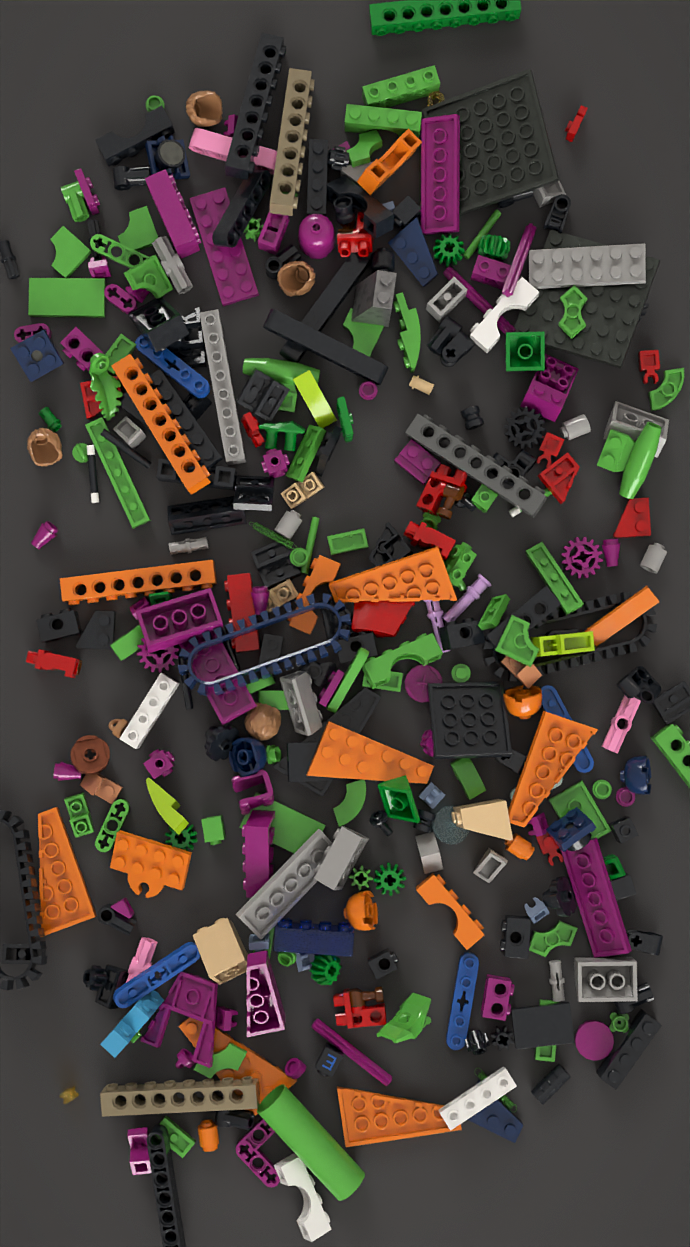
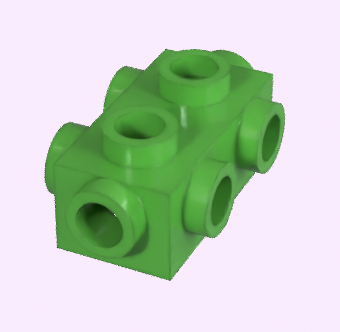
[445,542,477,591]

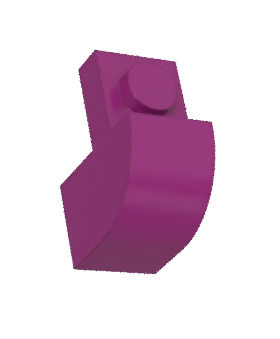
[127,1127,151,1175]

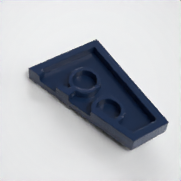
[388,217,439,287]
[467,1079,523,1143]

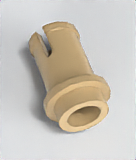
[409,375,434,395]

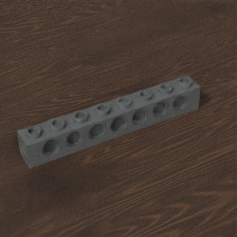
[405,414,547,518]

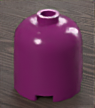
[298,214,336,259]

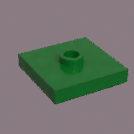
[336,396,354,442]

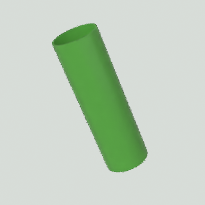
[257,1084,365,1201]

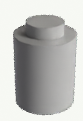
[560,414,591,440]
[274,510,302,540]
[640,543,667,574]

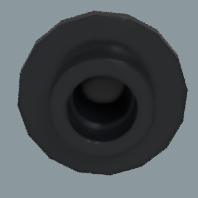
[454,490,476,512]
[369,810,393,837]

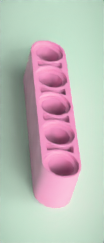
[189,128,277,175]

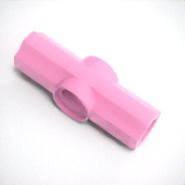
[601,695,641,754]
[126,937,158,983]

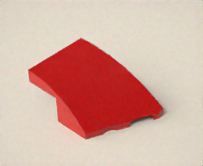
[351,601,416,638]

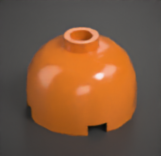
[503,685,542,719]
[344,891,378,930]

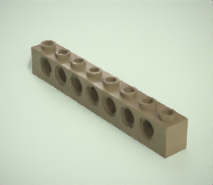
[270,68,315,216]
[100,1076,260,1117]

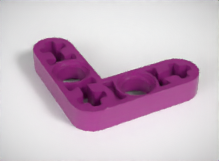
[236,1118,280,1188]

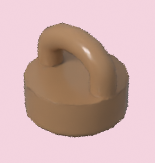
[109,719,130,738]

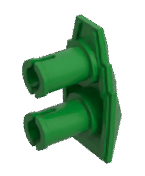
[259,421,305,451]

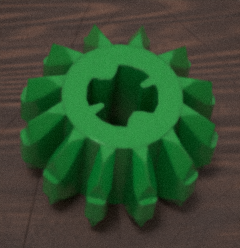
[433,233,465,267]
[478,234,511,261]
[165,824,198,851]
[373,862,406,896]
[309,951,342,985]

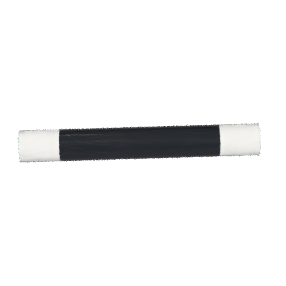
[87,445,99,503]

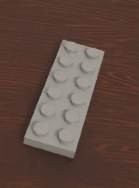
[529,243,646,289]
[236,829,333,940]

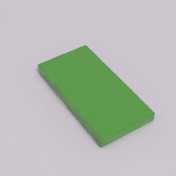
[28,278,106,317]
[240,792,326,853]

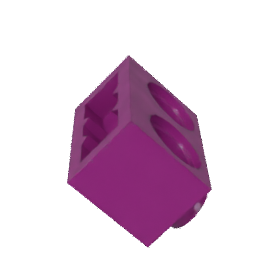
[258,210,290,255]
[60,327,105,371]
[480,974,514,1021]

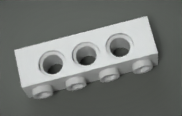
[120,673,180,749]
[438,1067,517,1131]

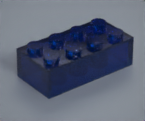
[274,918,354,957]

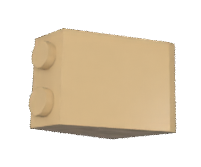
[451,799,513,841]
[193,918,248,985]

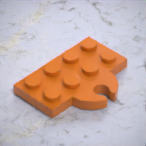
[110,830,192,898]

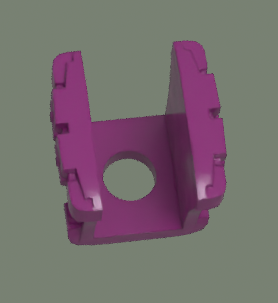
[231,770,274,815]

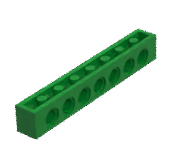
[369,0,521,36]

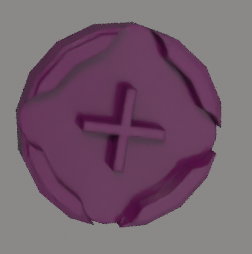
[404,665,443,703]
[574,1020,614,1061]

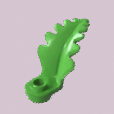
[89,353,123,421]

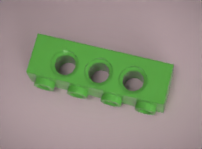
[362,65,440,108]
[650,724,690,789]

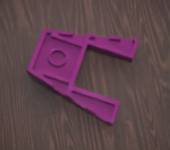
[140,971,218,1068]

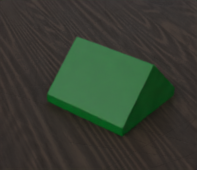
[505,332,545,371]
[378,775,420,823]

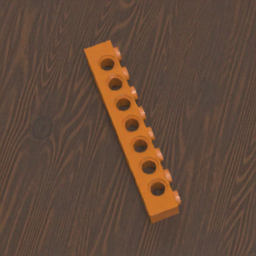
[111,354,211,495]
[60,560,217,605]

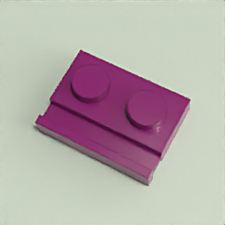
[74,168,101,215]
[394,439,441,485]
[318,670,345,707]

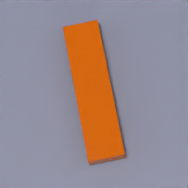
[584,586,660,647]

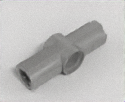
[152,236,193,294]

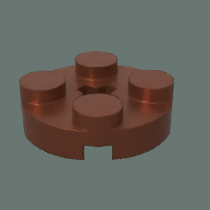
[71,735,110,775]

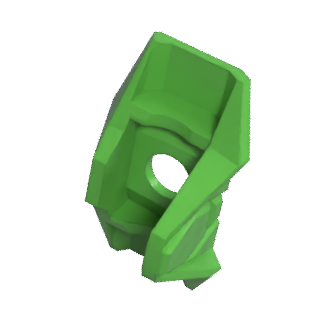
[377,993,431,1043]

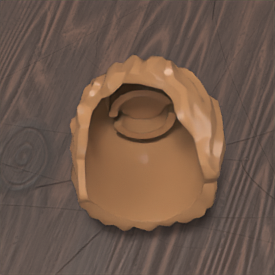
[186,91,223,127]
[277,261,316,297]
[27,428,63,467]
[244,703,281,741]

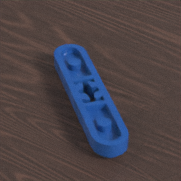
[135,335,211,398]
[541,685,594,773]
[113,942,201,1008]
[446,952,479,1050]

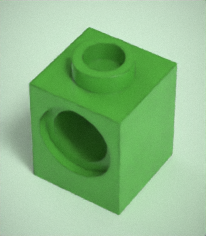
[471,484,498,513]
[201,815,226,845]

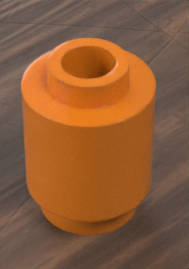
[504,833,535,861]
[197,1119,219,1152]

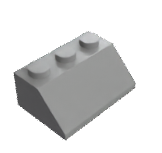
[603,401,669,458]
[279,670,323,736]
[314,826,369,890]
[574,957,638,1002]

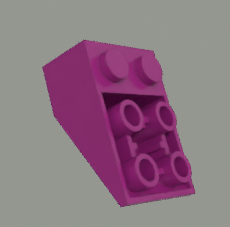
[520,354,579,422]

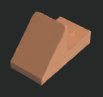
[501,656,542,689]
[80,773,123,804]

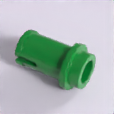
[39,407,62,432]

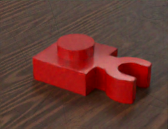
[565,105,588,142]
[638,350,660,384]
[240,412,264,448]
[537,432,565,468]
[535,832,563,866]

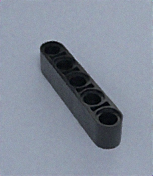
[212,169,272,248]

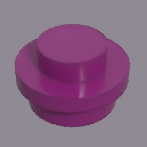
[359,381,378,400]
[615,787,635,807]

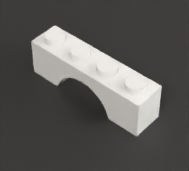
[470,277,539,353]
[274,1153,332,1242]

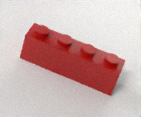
[224,573,260,653]

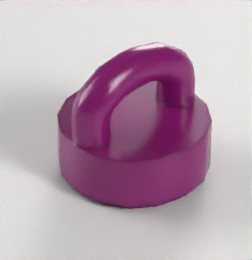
[176,1049,195,1069]
[285,1058,306,1079]

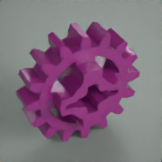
[560,537,603,579]
[136,638,179,673]

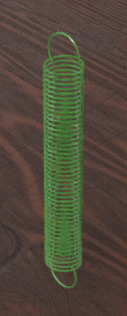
[249,522,297,549]
[475,1068,517,1112]

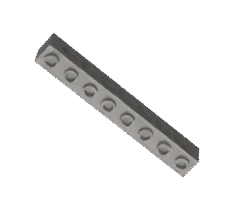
[199,309,246,466]

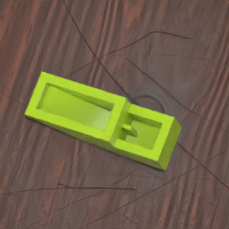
[293,370,337,428]
[531,631,595,657]
[146,777,189,835]

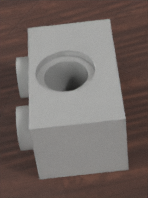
[426,277,468,323]

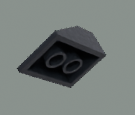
[128,297,189,352]

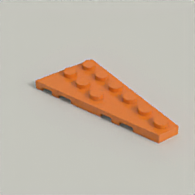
[328,546,457,603]
[508,711,598,827]
[306,721,434,784]
[38,807,97,937]
[178,1017,297,1116]
[337,1086,462,1147]

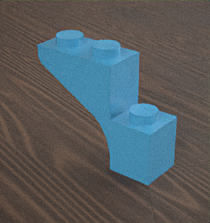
[100,990,164,1058]

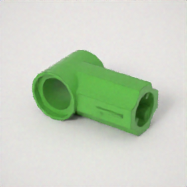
[61,181,90,222]

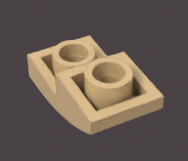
[280,472,324,509]
[267,579,298,613]

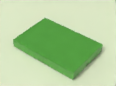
[548,780,611,839]

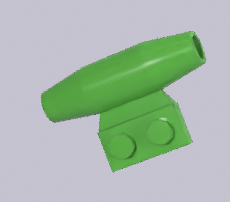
[243,358,320,413]
[597,422,662,499]

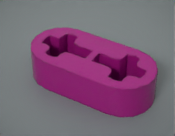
[104,284,137,314]
[14,323,52,343]

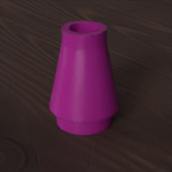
[31,521,59,550]
[601,539,620,567]
[251,586,270,615]
[53,762,82,781]

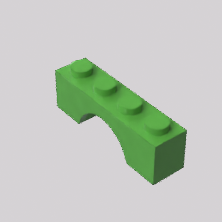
[345,104,422,138]
[362,633,443,689]

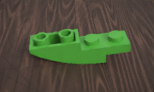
[393,292,421,373]

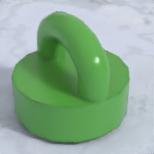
[72,443,88,463]

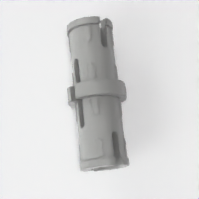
[169,537,209,555]
[549,960,565,1002]

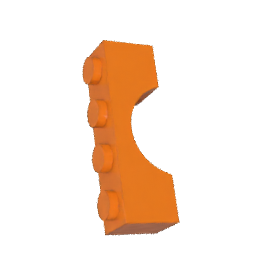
[357,129,422,195]
[287,555,341,635]
[415,873,484,950]

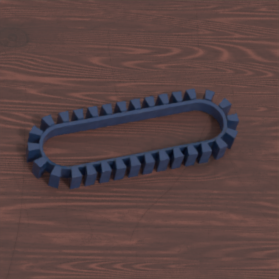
[178,593,352,696]

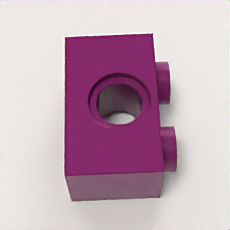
[470,255,511,290]

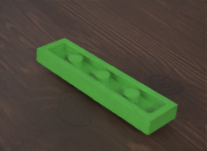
[525,542,584,615]

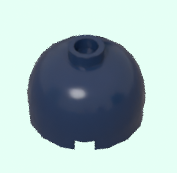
[229,737,267,777]
[620,756,651,795]

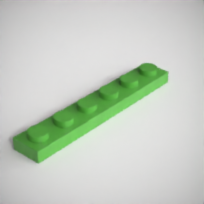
[85,417,151,529]

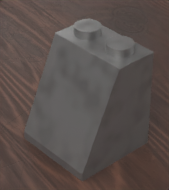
[351,270,397,327]

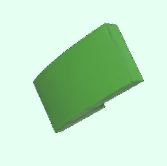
[110,625,144,661]
[258,690,289,710]
[450,758,486,800]
[64,792,94,838]

